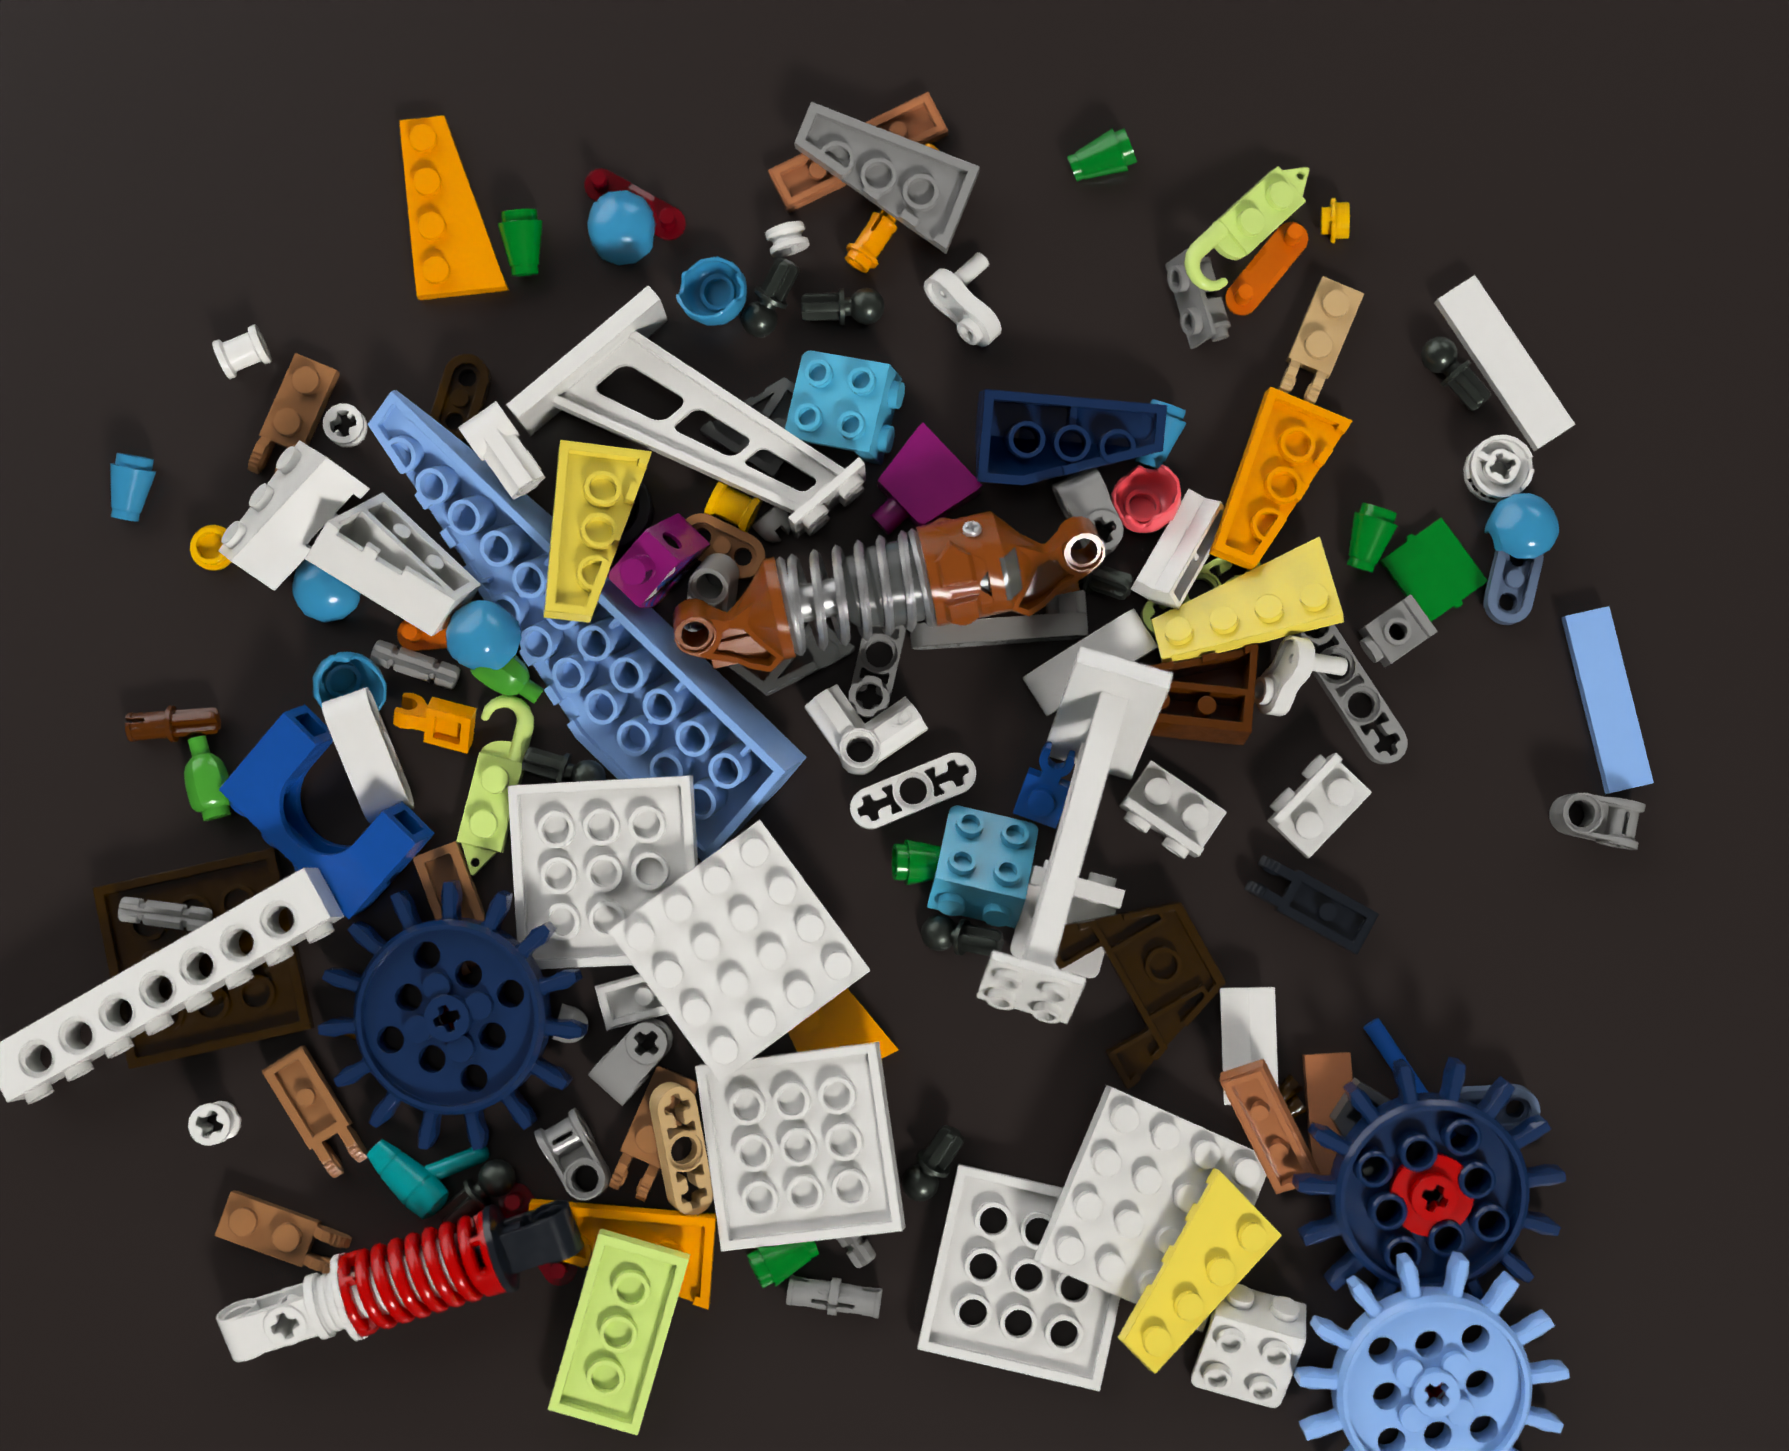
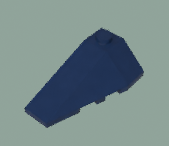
[975,389,1167,485]

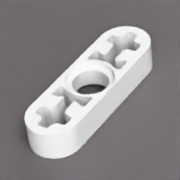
[850,752,976,829]

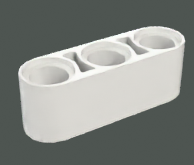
[1023,608,1158,716]
[322,687,414,823]

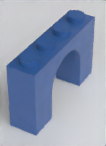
[219,705,435,919]

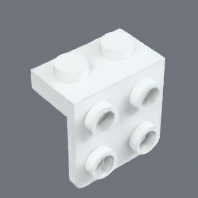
[1010,860,1125,978]
[1191,1284,1306,1408]

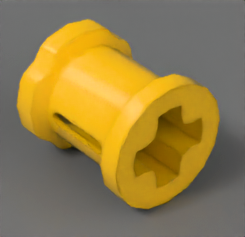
[704,481,762,532]

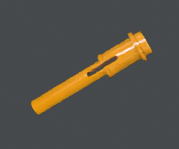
[845,143,939,273]

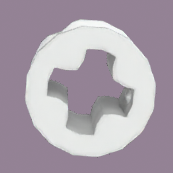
[212,324,272,379]
[188,1101,242,1146]

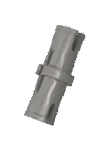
[786,1275,883,1318]

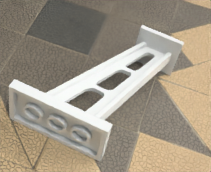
[506,285,866,538]
[976,647,1173,1024]

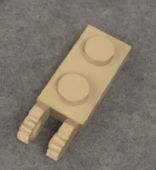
[1278,276,1365,404]

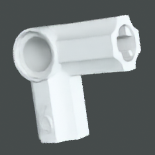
[458,402,546,500]
[804,684,928,775]

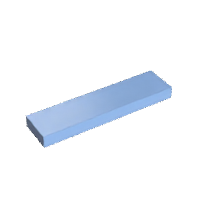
[1561,606,1654,794]

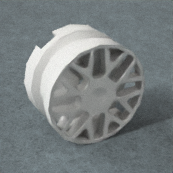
[1463,434,1535,503]

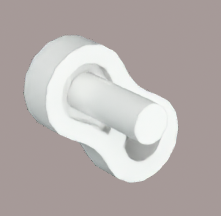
[924,252,1002,347]
[1254,635,1348,716]

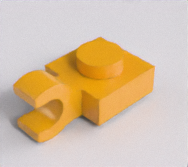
[393,693,476,754]

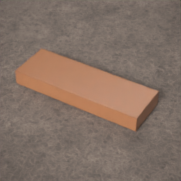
[1302,1052,1353,1175]
[1219,1059,1320,1195]

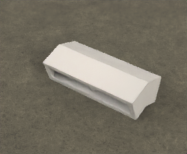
[1131,489,1225,609]
[1220,987,1278,1105]

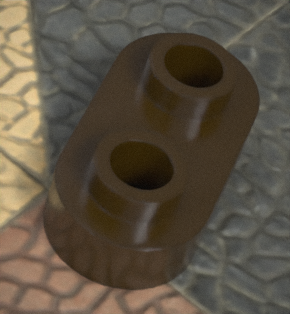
[430,354,491,443]

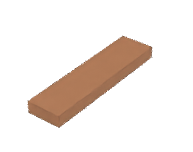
[768,92,948,214]

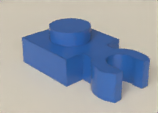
[1013,742,1076,829]

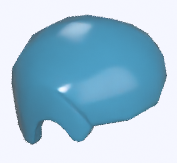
[587,190,656,265]
[676,256,747,326]
[1485,493,1559,559]
[292,560,361,623]
[446,600,522,670]
[312,652,387,711]

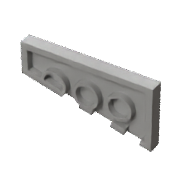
[794,102,980,254]

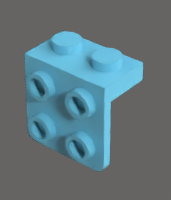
[785,350,905,465]
[927,805,1038,928]

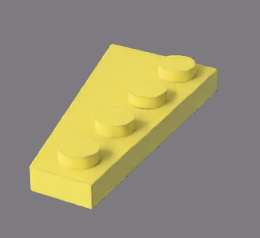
[543,440,652,623]
[1151,536,1344,663]
[1118,1168,1282,1374]

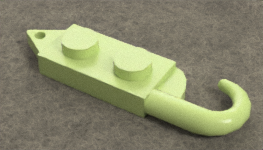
[1184,166,1310,292]
[456,695,534,876]

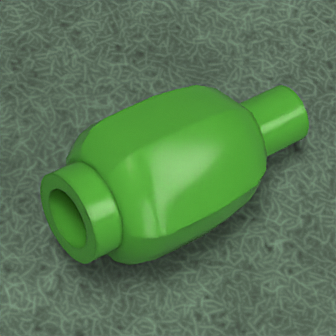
[470,655,544,704]
[184,735,231,821]

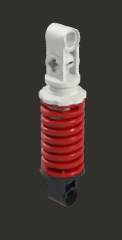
[216,1200,584,1362]

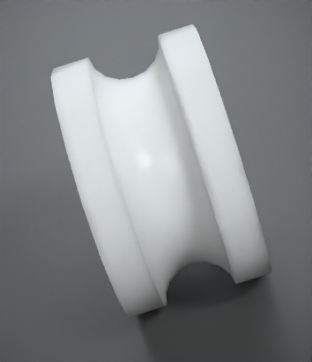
[765,221,810,257]
[323,404,368,447]

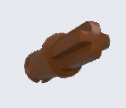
[125,706,221,742]

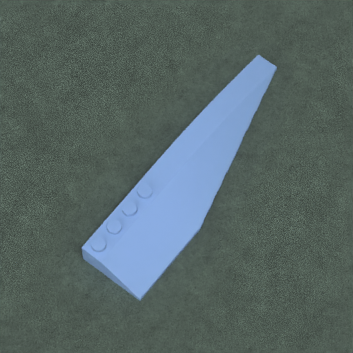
[368,390,807,862]

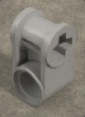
[1052,467,1124,556]
[683,553,739,632]
[1549,793,1646,850]
[588,1018,673,1106]
[534,1108,611,1200]

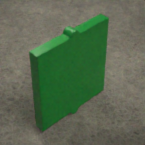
[1380,517,1488,622]

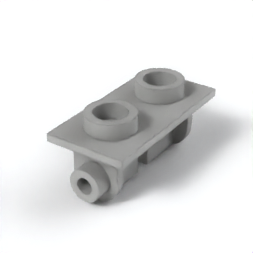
[1165,249,1231,349]

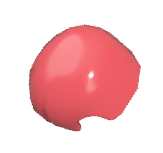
[1111,464,1181,534]

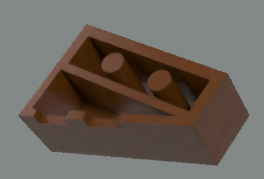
[1150,643,1258,746]

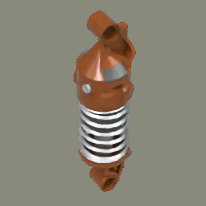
[673,511,1105,672]

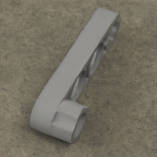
[910,590,1089,650]
[849,625,906,720]
[1292,625,1408,764]

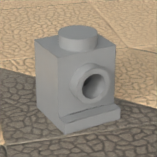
[1358,594,1438,668]

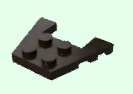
[1055,901,1226,1090]

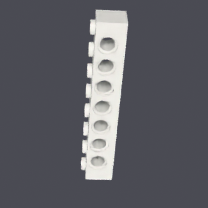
[0,868,344,1104]

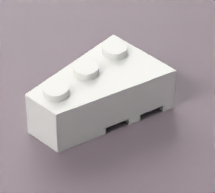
[218,440,370,591]
[305,492,481,636]

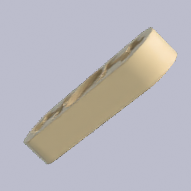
[649,1082,713,1215]

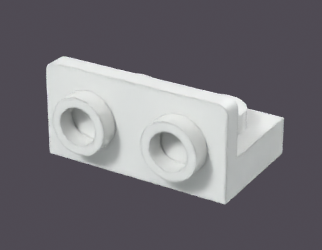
[1267,753,1372,859]
[1119,760,1227,859]

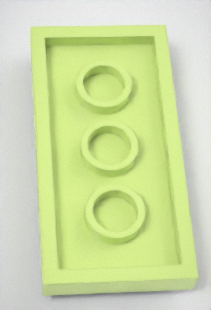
[548,1228,691,1436]

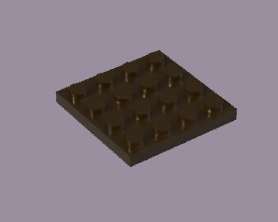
[93,848,315,1069]

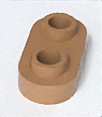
[686,513,766,580]

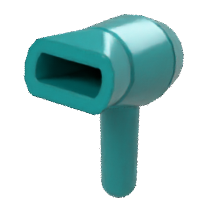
[367,1139,490,1220]

